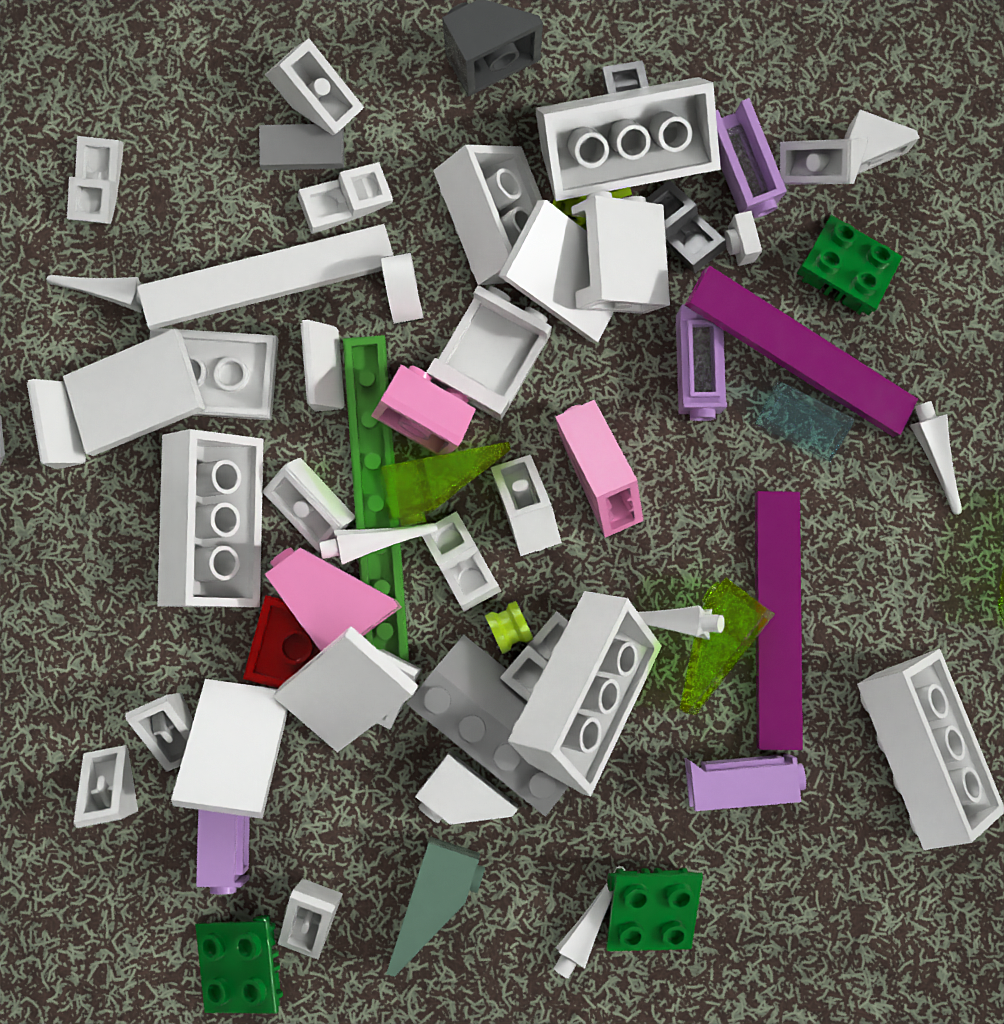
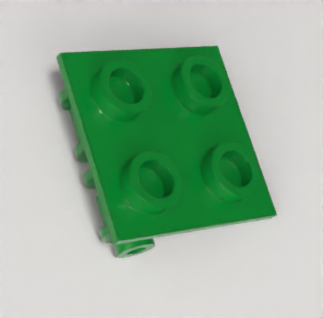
[796,215,903,316]
[606,867,703,951]
[195,915,283,1014]

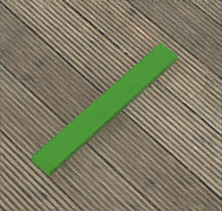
[343,335,410,663]

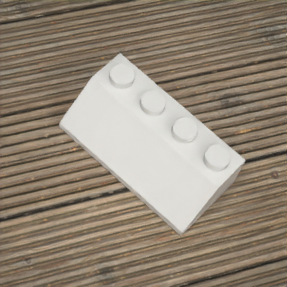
[535,77,721,201]
[157,429,263,607]
[508,591,662,797]
[857,649,1004,850]

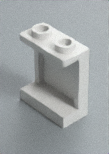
[571,191,670,314]
[426,285,552,421]

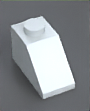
[265,38,364,135]
[491,454,562,556]
[415,751,518,825]

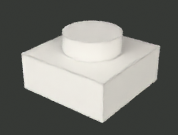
[724,211,762,266]

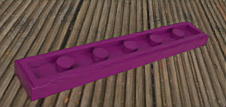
[685,266,918,437]
[755,491,803,750]

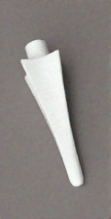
[47,275,142,313]
[910,401,962,515]
[319,523,438,565]
[638,605,725,640]
[553,866,625,979]

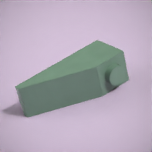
[386,837,485,977]

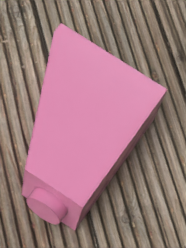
[555,400,643,538]
[265,547,402,651]

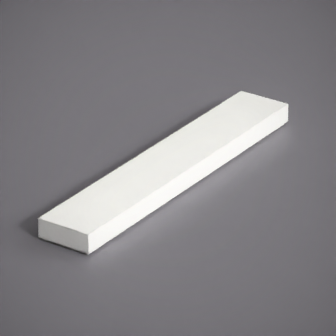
[137,224,393,330]

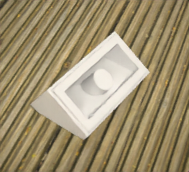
[780,138,868,185]
[300,320,345,412]
[27,379,86,469]
[262,458,356,553]

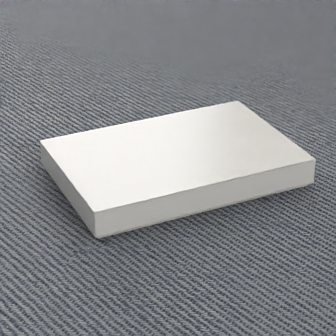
[498,200,614,342]
[150,328,278,420]
[63,329,205,456]
[273,626,418,752]
[171,679,288,819]

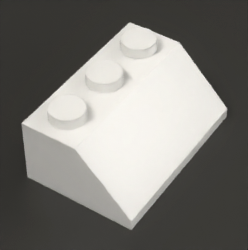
[433,145,542,285]

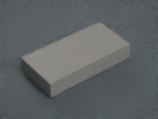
[259,124,344,170]

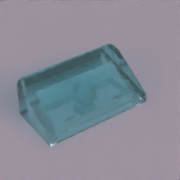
[755,381,855,462]

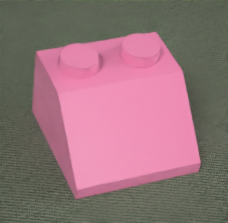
[371,365,476,459]

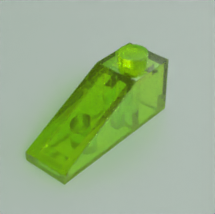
[379,442,511,527]
[680,577,775,715]

